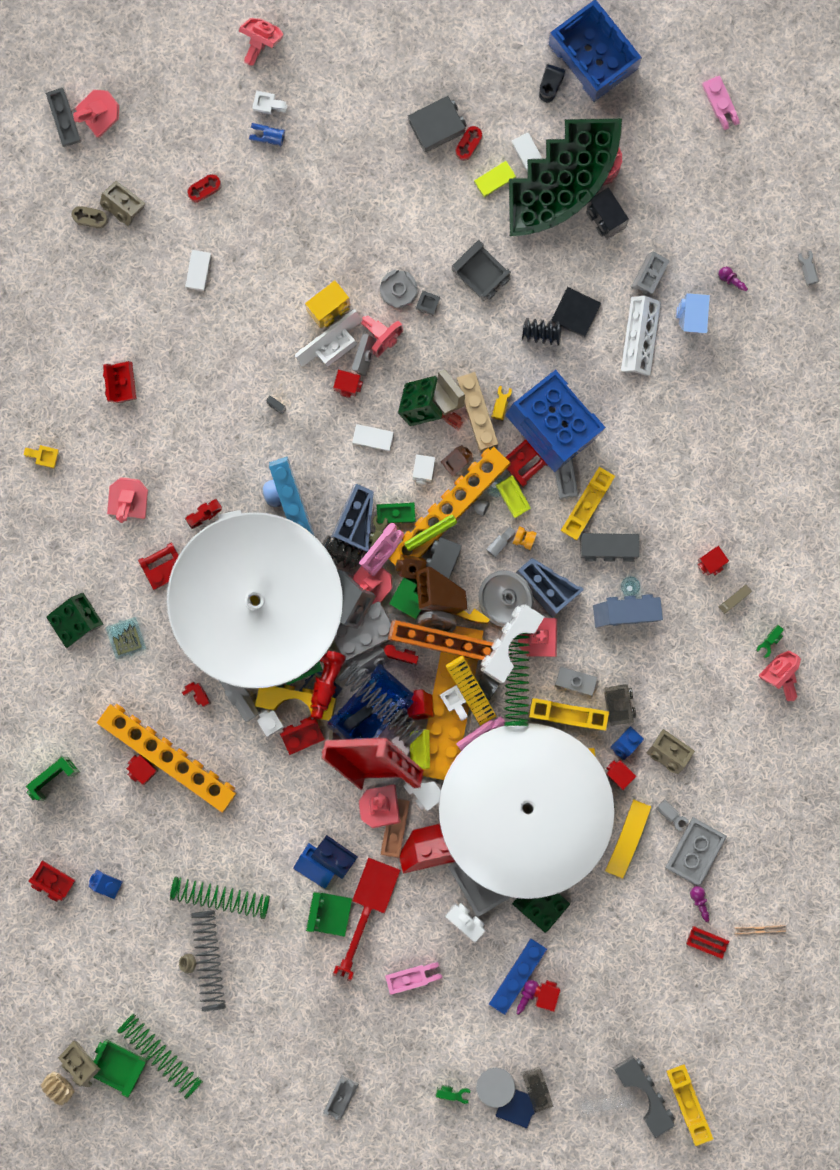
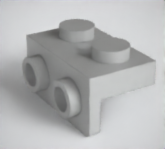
[345,645,389,680]

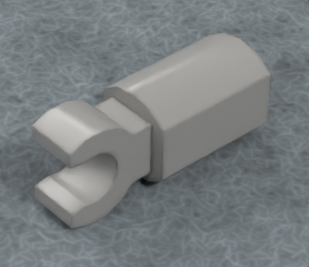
[798,250,819,286]
[486,527,516,557]
[656,799,689,831]

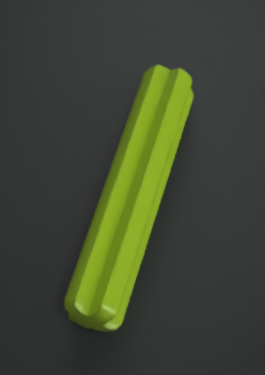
[404,515,457,551]

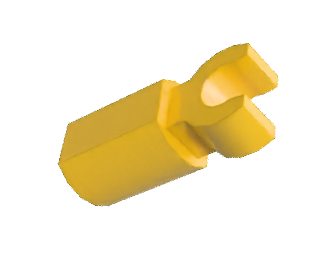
[491,386,512,421]

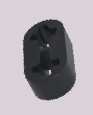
[342,705,373,733]

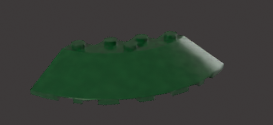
[509,118,623,236]

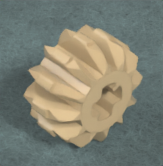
[41,1072,75,1106]

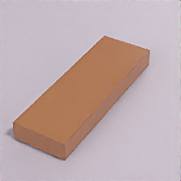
[380,798,410,858]

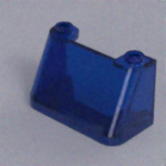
[327,664,415,740]

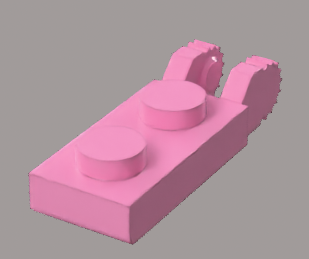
[702,76,740,130]
[359,523,404,576]
[385,962,442,995]

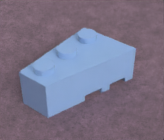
[676,293,710,333]

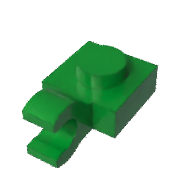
[755,625,784,658]
[436,1085,471,1104]

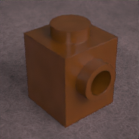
[396,555,427,579]

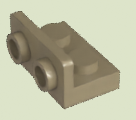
[99,180,145,226]
[647,729,695,775]
[58,1041,100,1087]

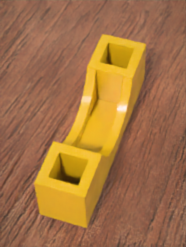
[255,685,337,721]
[528,698,609,731]

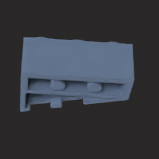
[331,484,374,553]
[516,558,584,618]
[593,594,663,628]

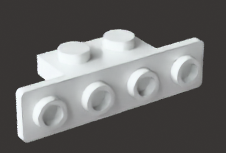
[295,309,362,367]

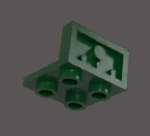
[398,376,443,427]
[46,593,104,648]
[512,893,570,933]

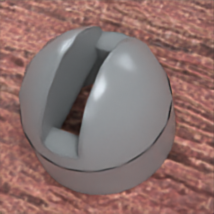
[474,500,490,516]

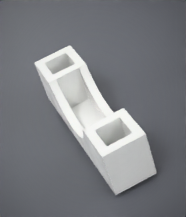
[480,604,544,683]
[391,736,441,811]

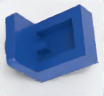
[610,726,644,760]
[89,869,123,899]

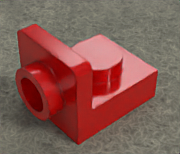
[182,682,211,707]

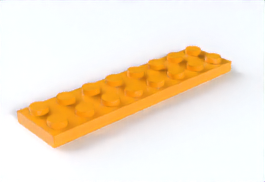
[423,626,484,780]

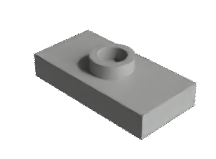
[352,334,377,376]
[555,667,598,696]

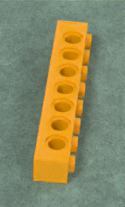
[388,447,511,566]
[97,703,237,813]

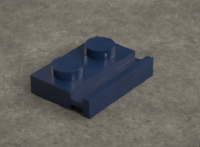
[311,835,358,879]

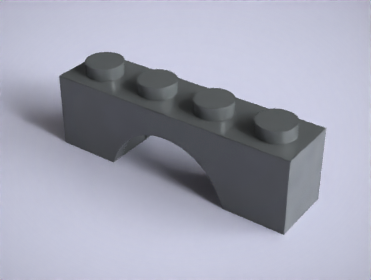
[613,1055,675,1138]

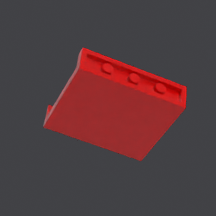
[322,738,424,790]

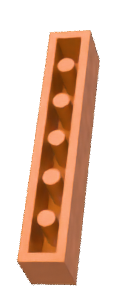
[388,620,493,661]

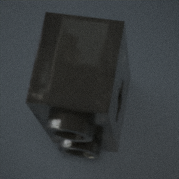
[603,684,636,726]
[521,1066,554,1113]

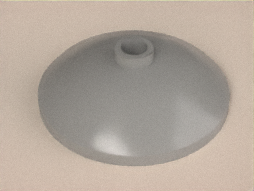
[478,570,533,627]

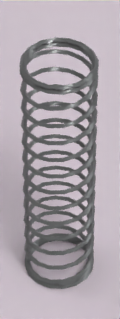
[338,662,423,748]
[190,910,226,1012]

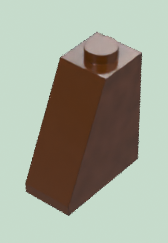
[416,567,467,614]

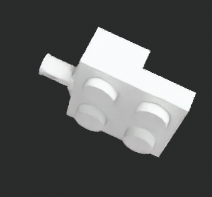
[445,903,485,942]

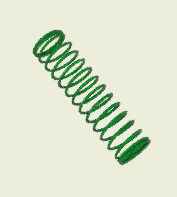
[504,633,530,726]
[170,876,270,919]
[117,1013,203,1099]

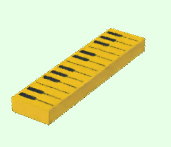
[446,656,496,726]

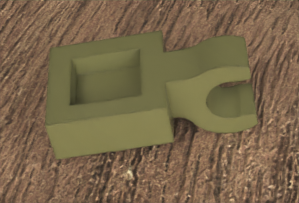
[369,515,388,547]

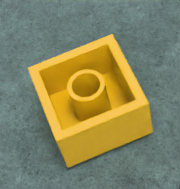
[305,280,350,328]

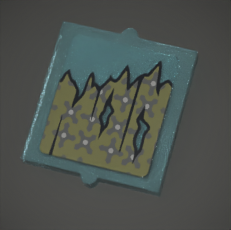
[106,617,146,659]

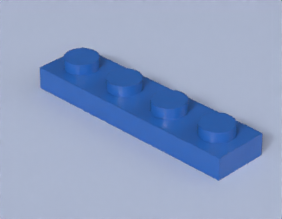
[489,938,547,1015]

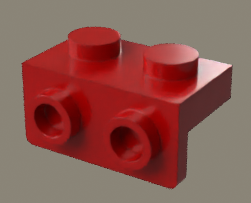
[103,361,137,403]
[28,860,76,902]

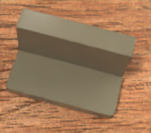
[433,369,465,415]

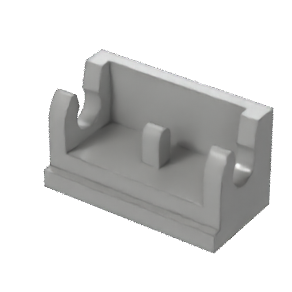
[631,251,670,295]
[323,1075,359,1121]

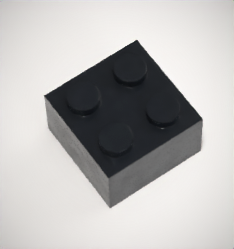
[586,187,629,240]

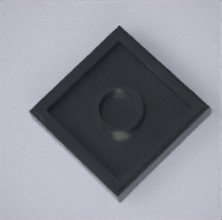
[551,287,601,338]

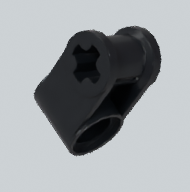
[539,64,566,103]

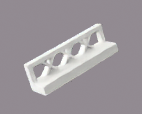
[621,296,661,376]

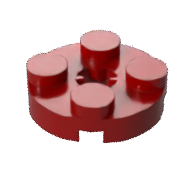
[185,499,222,529]

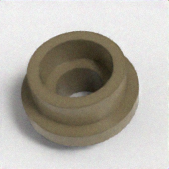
[179,954,196,973]

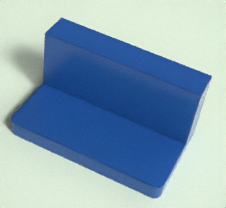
[293,843,335,889]

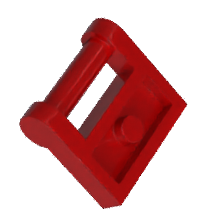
[505,439,548,487]
[138,542,179,590]
[384,644,419,666]

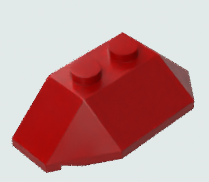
[400,823,455,874]

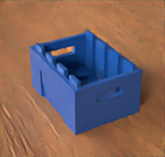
[548,0,642,102]
[505,369,606,473]

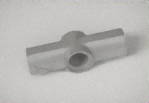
[219,681,260,722]

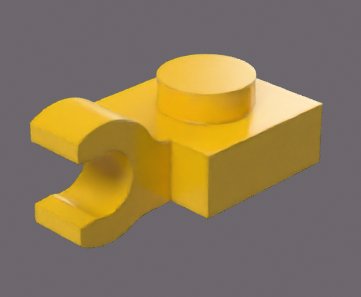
[23,445,59,469]

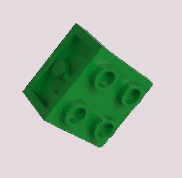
[306,891,352,937]

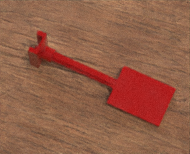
[333,857,401,982]

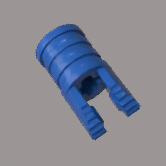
[249,123,285,147]

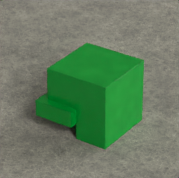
[389,577,422,619]

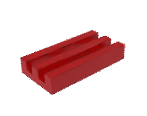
[686,926,729,959]

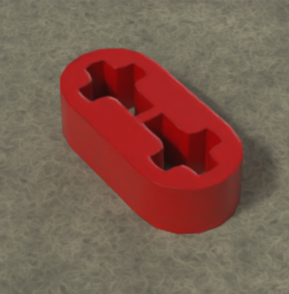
[456,126,482,161]
[187,174,221,203]

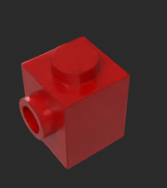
[333,369,363,398]
[697,545,729,576]
[406,689,434,720]
[126,755,158,785]
[605,760,637,790]
[533,980,561,1012]

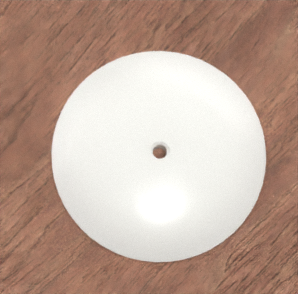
[167,512,343,688]
[439,723,614,899]

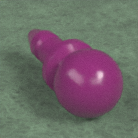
[718,266,748,291]
[690,886,709,923]
[516,980,539,1015]

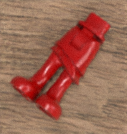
[310,651,346,719]

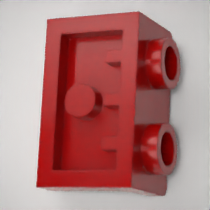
[280,717,325,755]

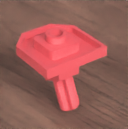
[239,18,284,66]
[73,90,120,138]
[361,316,404,358]
[107,477,148,523]
[353,566,393,605]
[518,618,557,657]
[758,651,801,701]
[359,784,401,828]

